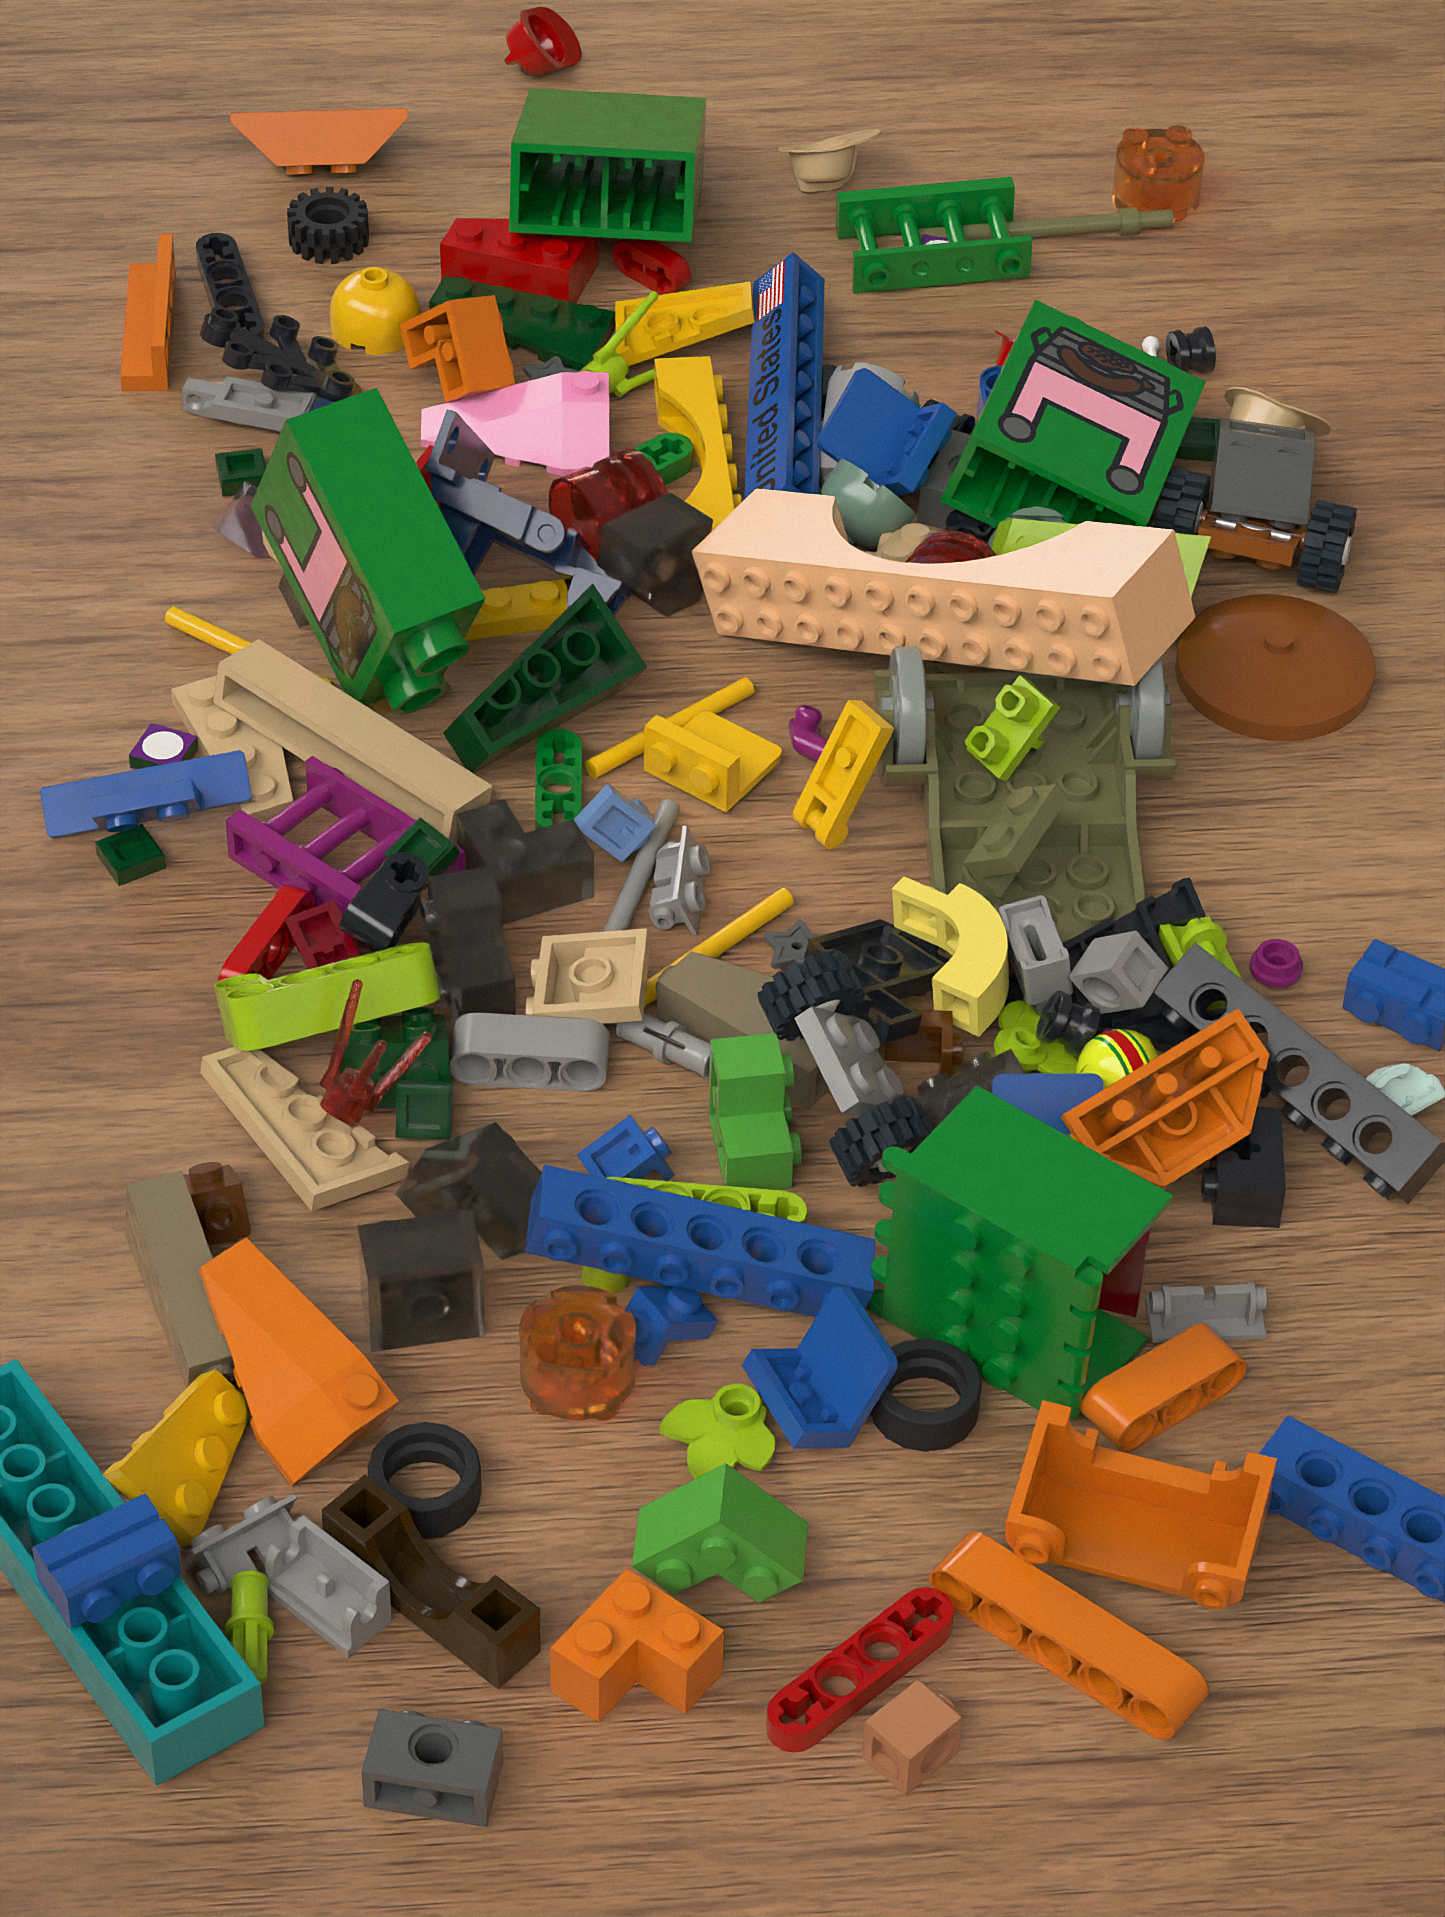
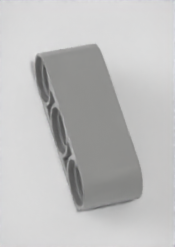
[449,1013,610,1092]

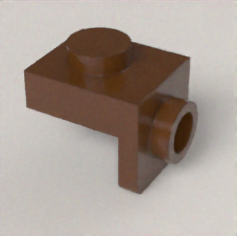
[885,1009,963,1085]
[184,1162,251,1246]

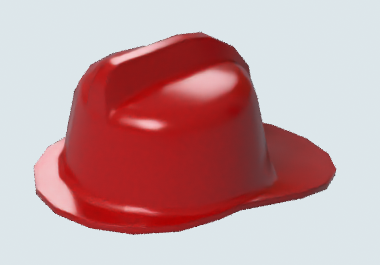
[504,7,582,77]

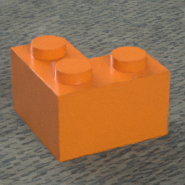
[399,295,516,403]
[550,1568,724,1723]

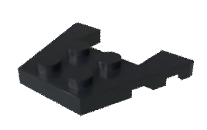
[1062,877,1227,1051]
[804,919,1024,1044]

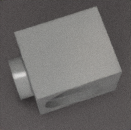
[1068,931,1169,1014]

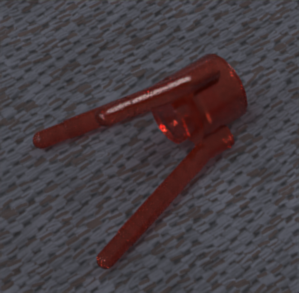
[319,979,432,1125]

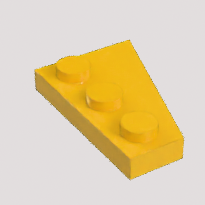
[615,281,755,366]
[102,1369,251,1547]

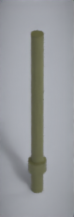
[918,207,1174,241]

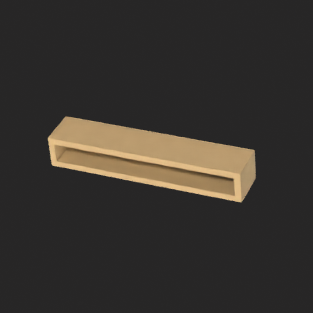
[213,639,493,844]

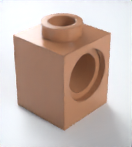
[862,1679,962,1795]

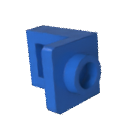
[615,1285,718,1366]

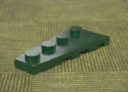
[429,275,616,371]

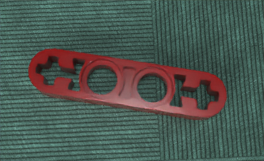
[766,1587,954,1753]

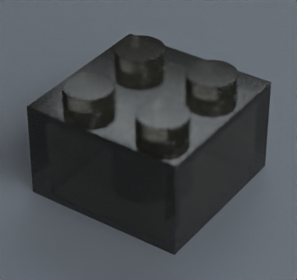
[357,1210,485,1352]

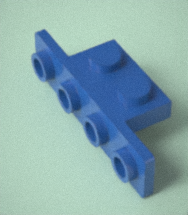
[40,750,252,839]

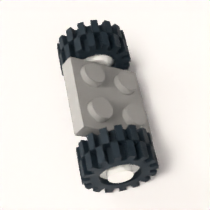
[757,951,934,1187]

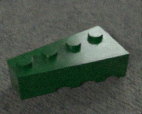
[443,583,647,774]

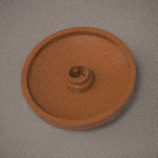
[1175,594,1375,741]

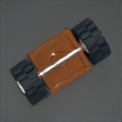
[1153,467,1357,593]

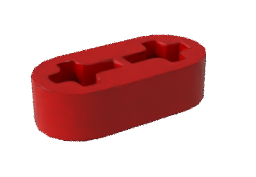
[612,239,691,295]

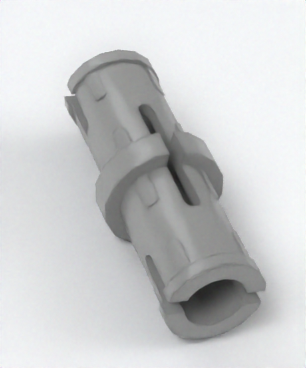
[616,1013,710,1079]

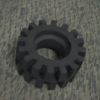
[287,187,369,264]

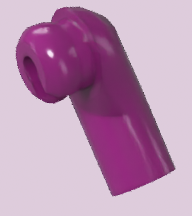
[788,705,828,762]

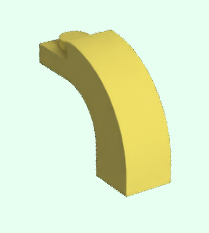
[892,876,1009,1037]

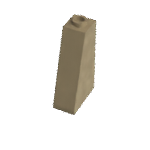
[656,951,859,1110]
[125,1170,236,1388]

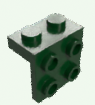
[337,1007,450,1110]

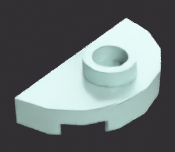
[1366,1063,1445,1137]

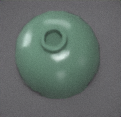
[821,459,916,550]

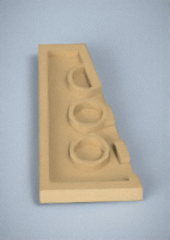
[171,675,293,822]
[200,1046,410,1212]

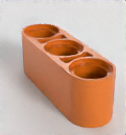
[1081,1323,1247,1452]

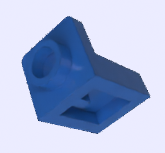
[577,1115,675,1181]

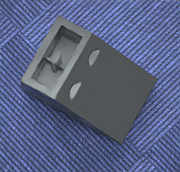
[1211,417,1315,529]

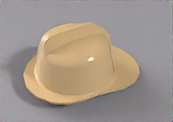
[778,129,882,192]
[1224,387,1331,437]

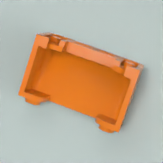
[1005,1400,1277,1609]

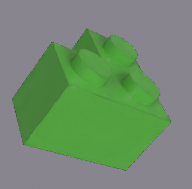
[708,1033,802,1190]
[632,1463,808,1603]

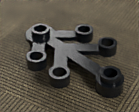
[200,307,361,402]

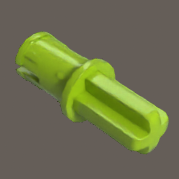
[225,1570,274,1684]

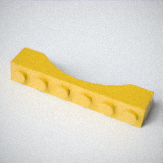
[654,356,742,577]

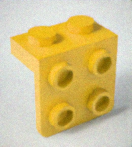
[644,711,782,813]

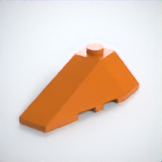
[198,1237,399,1487]

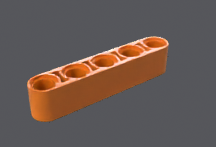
[929,1532,1209,1741]

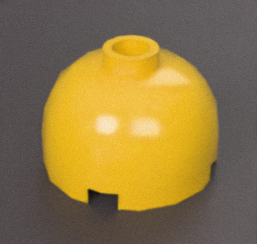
[329,267,421,355]

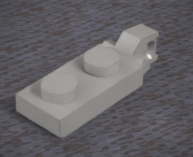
[182,376,316,433]

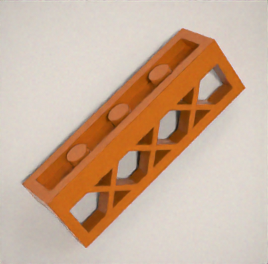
[120,234,176,391]

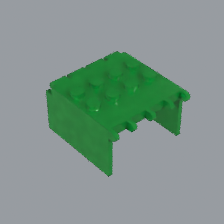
[867,1085,1173,1419]

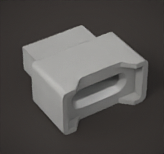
[999,895,1073,1015]

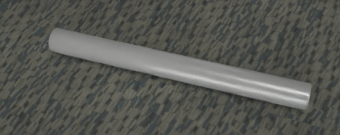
[603,799,680,932]

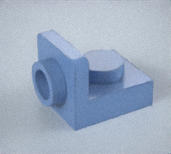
[573,783,657,863]

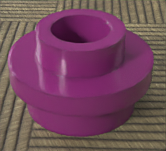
[1249,939,1303,988]

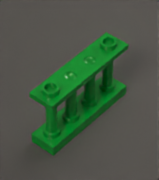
[836,177,1032,293]

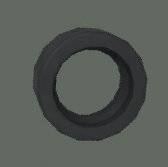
[871,1338,982,1452]
[367,1422,482,1539]

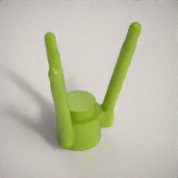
[581,291,658,398]

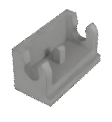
[265,1515,391,1658]

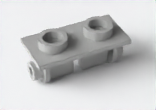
[648,826,710,936]
[1145,1281,1267,1343]
[182,1493,299,1595]

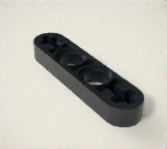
[196,233,265,354]

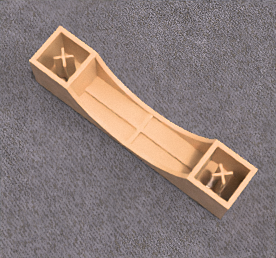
[692,489,1195,686]

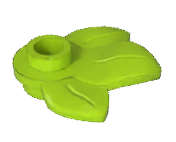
[994,1000,1078,1074]
[659,1383,775,1479]

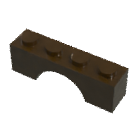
[321,1474,541,1689]

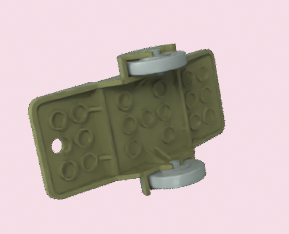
[874,646,1177,960]

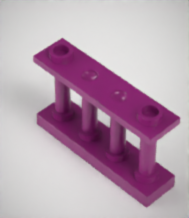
[226,756,466,952]

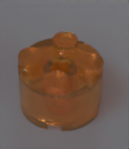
[1112,125,1205,223]
[519,1285,636,1421]

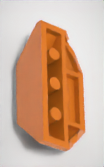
[230,108,408,174]
[1061,1008,1269,1189]

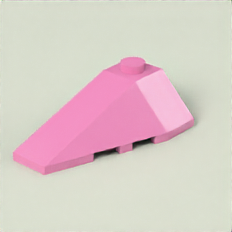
[421,371,609,476]

